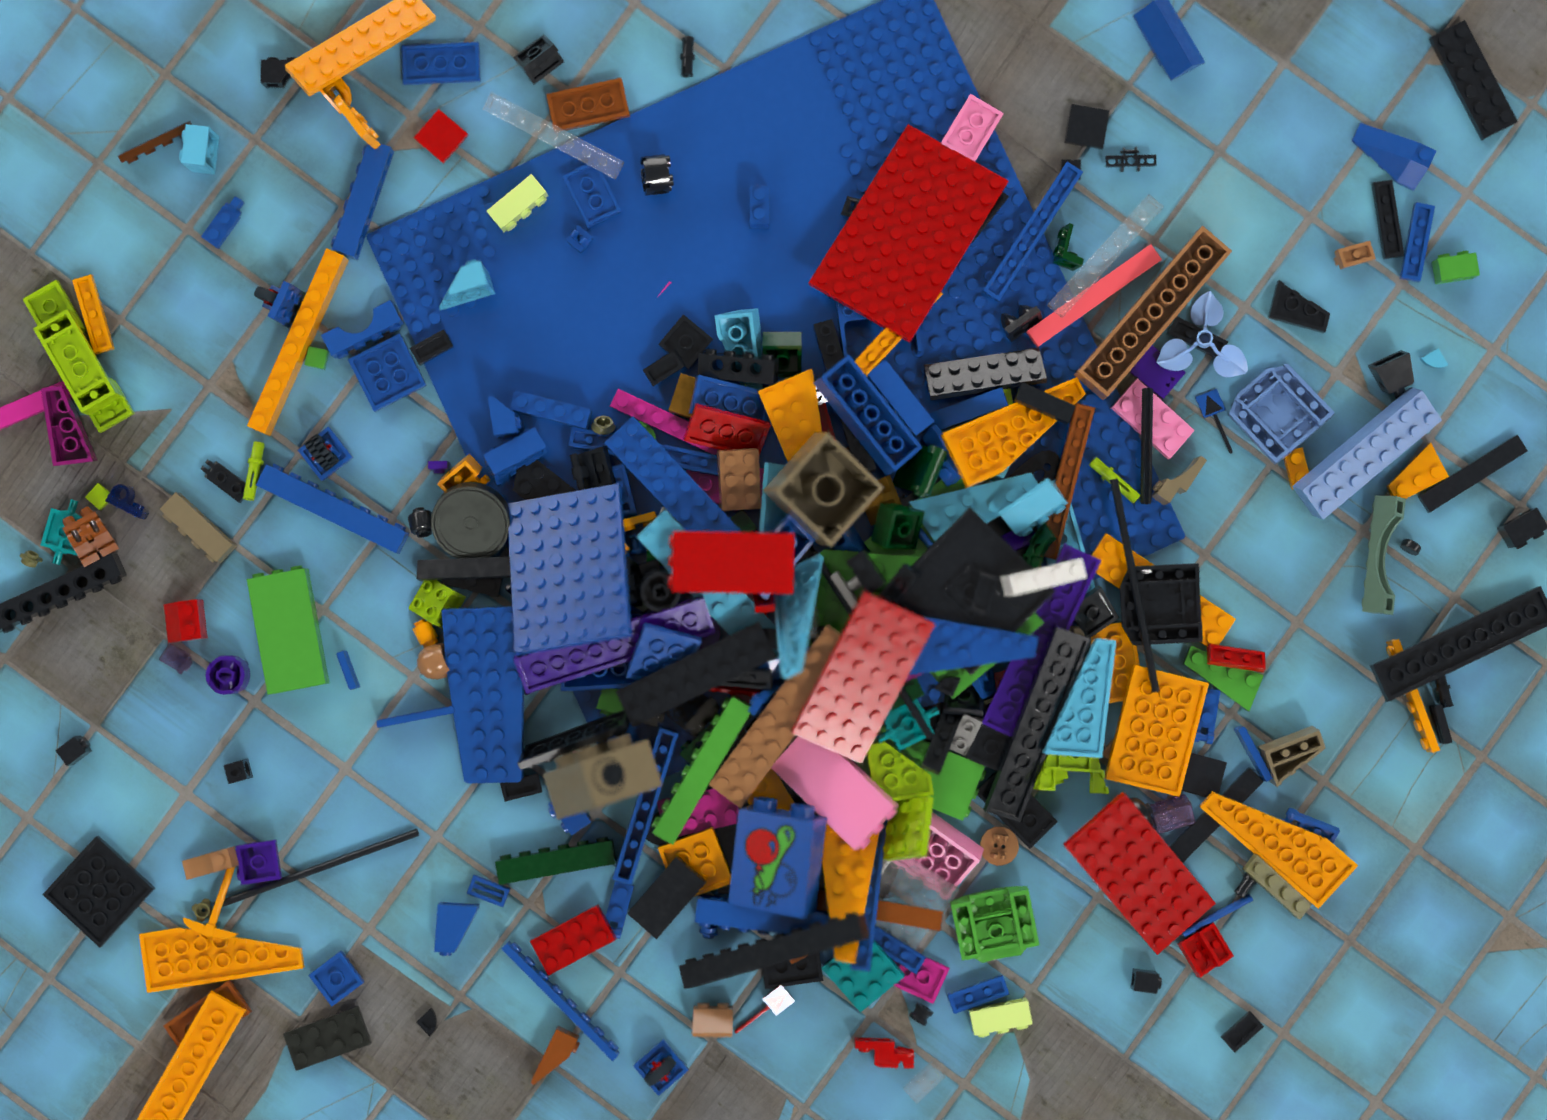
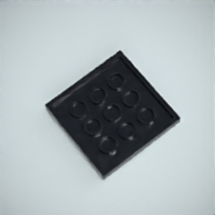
[42,835,156,948]

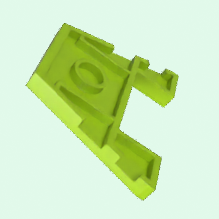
[1036,754,1109,794]

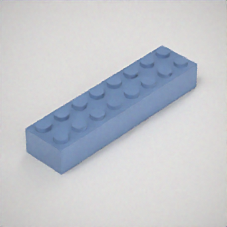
[1292,387,1442,520]

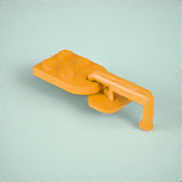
[320,78,381,149]

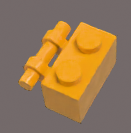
[437,453,490,492]

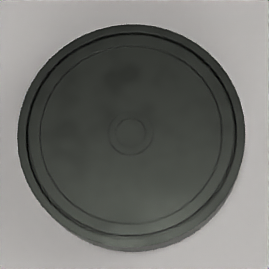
[431,482,510,559]

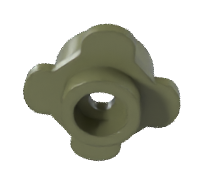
[20,550,43,568]
[192,898,213,922]

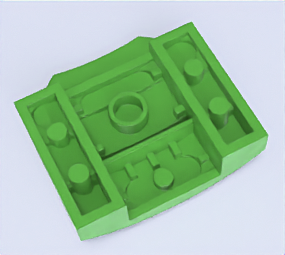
[950,886,1039,963]

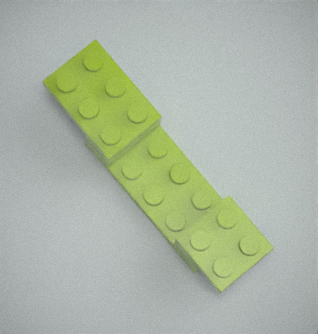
[23,280,135,433]

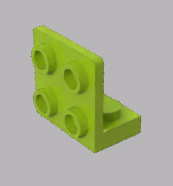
[409,580,466,629]

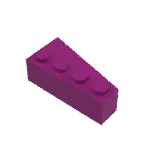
[41,386,98,466]

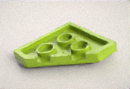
[867,742,934,801]

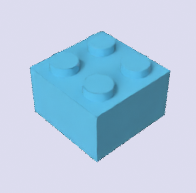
[179,124,219,174]

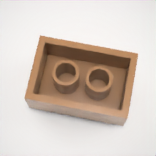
[717,448,761,511]

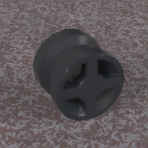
[909,1002,934,1026]

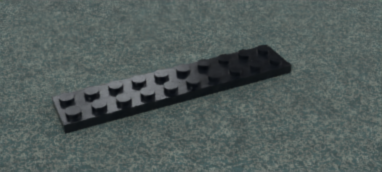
[1370,586,1547,702]
[983,626,1091,822]

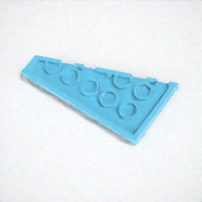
[909,473,1038,542]

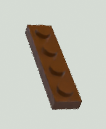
[118,121,192,164]

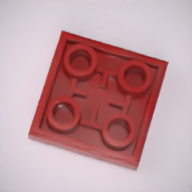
[413,109,469,164]

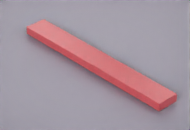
[1026,244,1162,347]

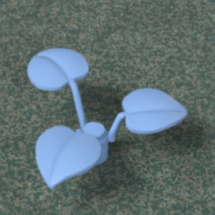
[1157,291,1248,377]

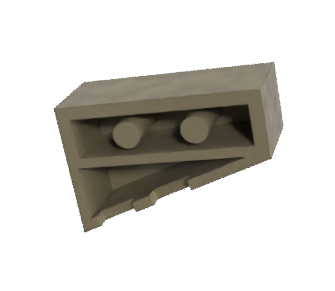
[1258,726,1326,787]

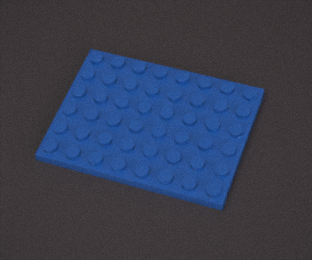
[507,484,632,655]

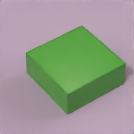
[304,346,329,370]

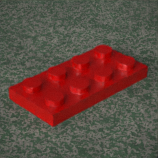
[683,404,771,455]
[530,904,617,976]

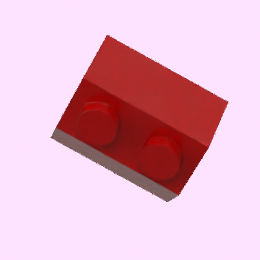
[164,599,208,643]

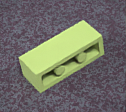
[487,174,548,232]
[968,997,1033,1037]

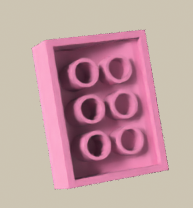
[894,812,984,899]

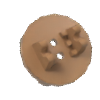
[980,826,1019,866]

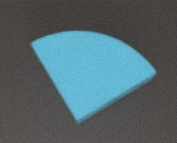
[1420,348,1448,368]

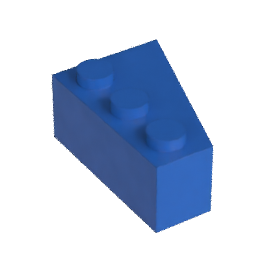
[483,427,547,486]

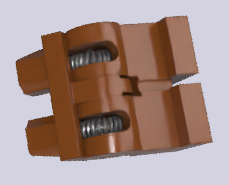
[63,506,119,567]

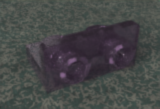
[1150,795,1195,834]

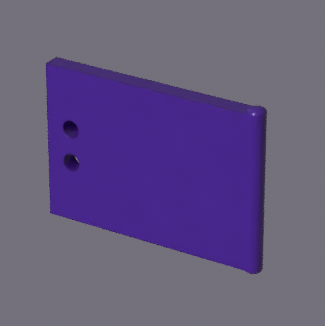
[1130,345,1186,399]

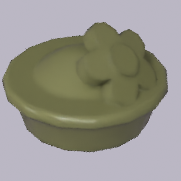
[591,416,615,435]

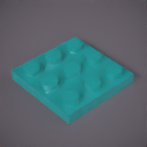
[821,940,905,1013]

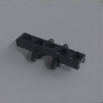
[1105,147,1157,172]

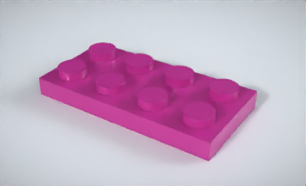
[657,788,739,837]

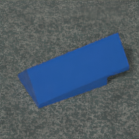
[1133,0,1205,81]

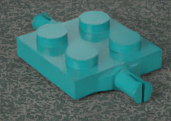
[40,499,82,565]
[876,699,939,751]

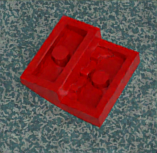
[1177,922,1234,978]

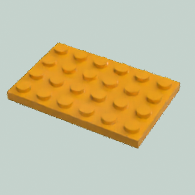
[1104,664,1209,797]

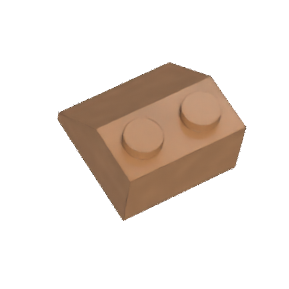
[692,1002,733,1037]

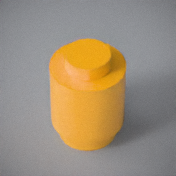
[412,619,439,648]

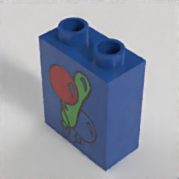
[728,797,827,918]

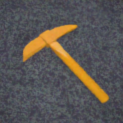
[183,866,238,938]

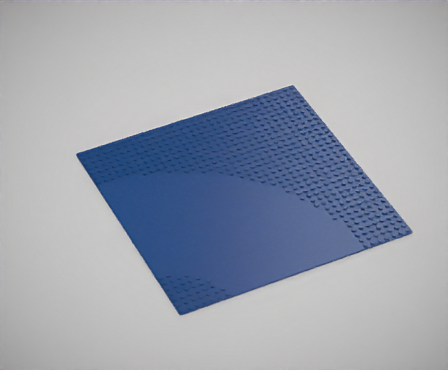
[367,0,1185,778]

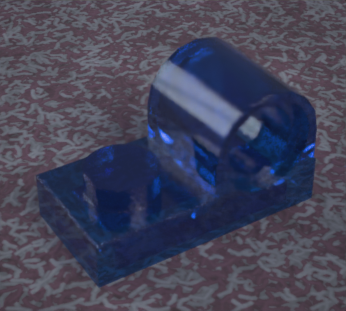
[105,484,149,520]

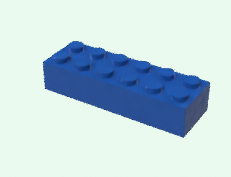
[813,355,923,475]

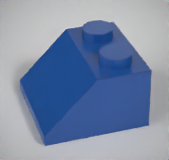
[488,396,524,439]

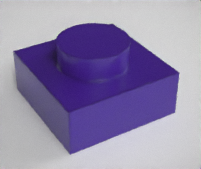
[428,461,451,474]

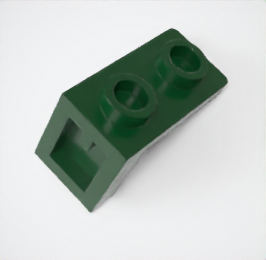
[1053,223,1084,271]

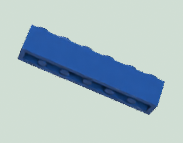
[331,143,394,260]

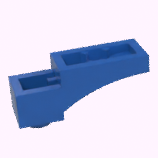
[921,425,961,487]

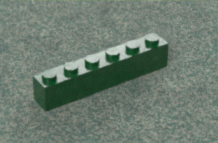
[495,836,617,885]

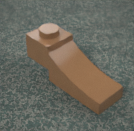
[182,846,239,880]

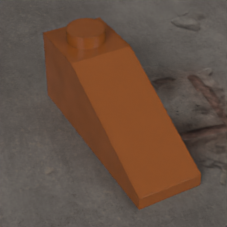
[531,1026,580,1085]

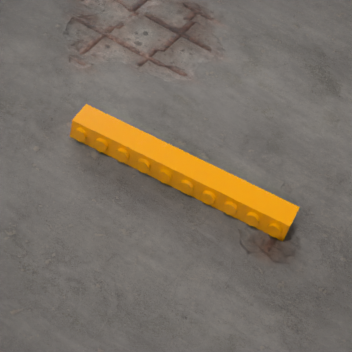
[247,248,349,436]

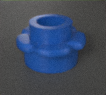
[699,925,718,939]

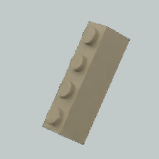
[160,492,237,563]

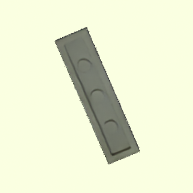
[1242,854,1312,920]

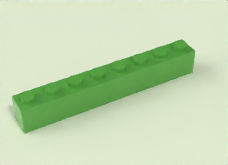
[651,694,751,845]

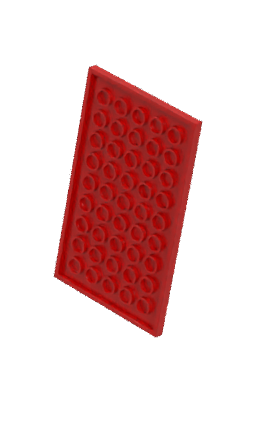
[809,124,1009,343]

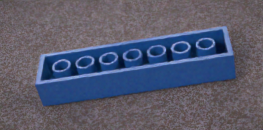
[604,416,741,532]
[695,894,830,935]

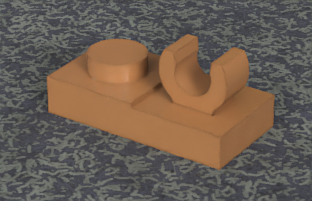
[1333,241,1376,270]

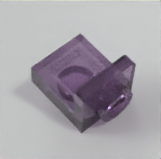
[159,643,192,674]

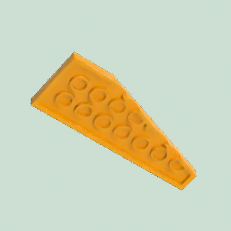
[822,823,879,964]
[139,927,305,993]

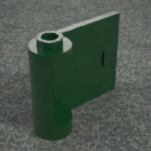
[893,445,948,498]

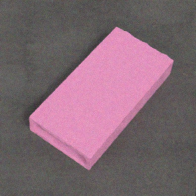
[771,736,899,850]

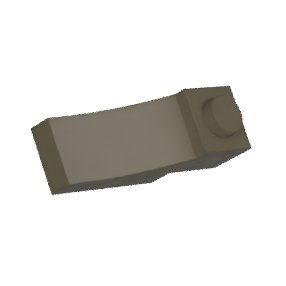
[1152,456,1207,505]

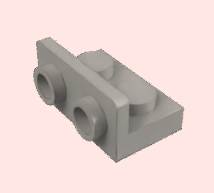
[950,714,983,756]

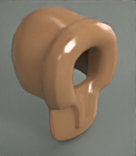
[417,643,449,680]

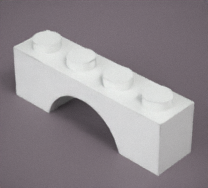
[1000,558,1087,597]

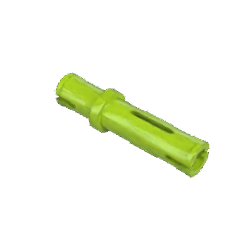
[243,441,265,501]
[1089,457,1140,503]

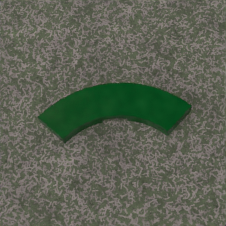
[1023,523,1057,569]

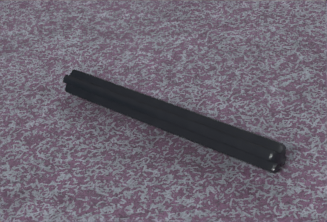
[1140,388,1153,504]

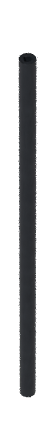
[1110,478,1160,693]
[811,551,934,740]
[213,829,419,907]

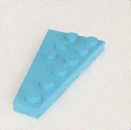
[773,554,824,679]
[1043,638,1116,758]

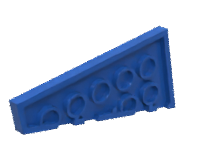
[909,616,1038,675]

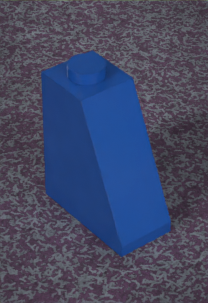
[434,902,480,956]

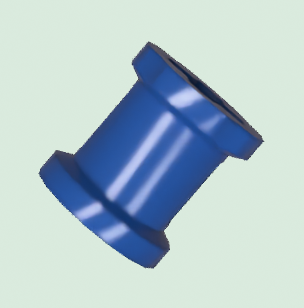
[628,534,647,555]

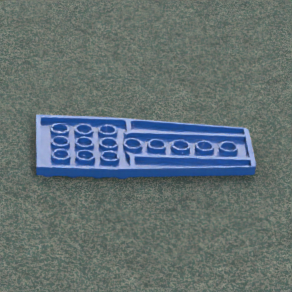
[442,606,524,784]

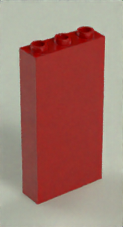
[668,531,795,594]

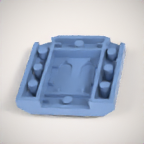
[1228,364,1335,465]

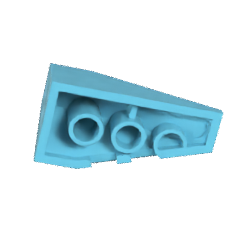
[715,308,763,390]

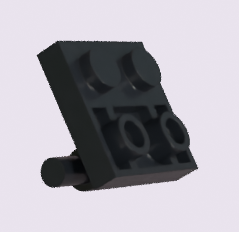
[569,446,616,491]

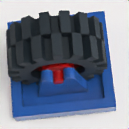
[298,426,353,481]

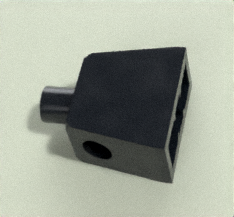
[1368,350,1414,399]

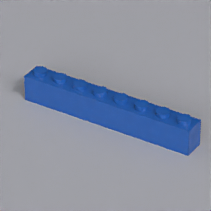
[256,463,410,554]
[613,726,678,885]

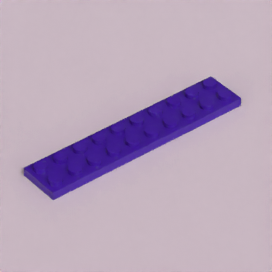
[982,543,1101,737]
[513,596,716,694]

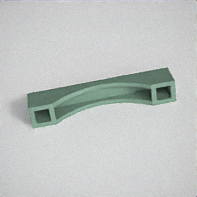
[1362,495,1406,615]

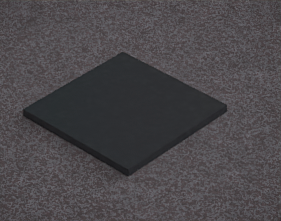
[899,507,1056,675]

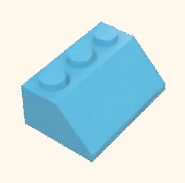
[998,478,1068,537]

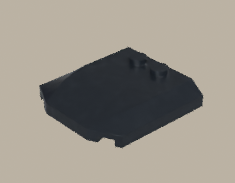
[1120,563,1203,645]

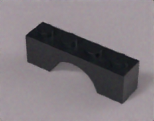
[261,57,342,88]

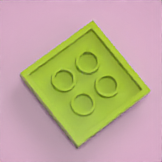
[883,796,934,861]

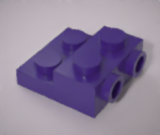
[235,839,282,885]

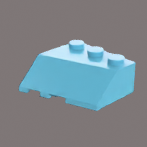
[439,260,495,311]

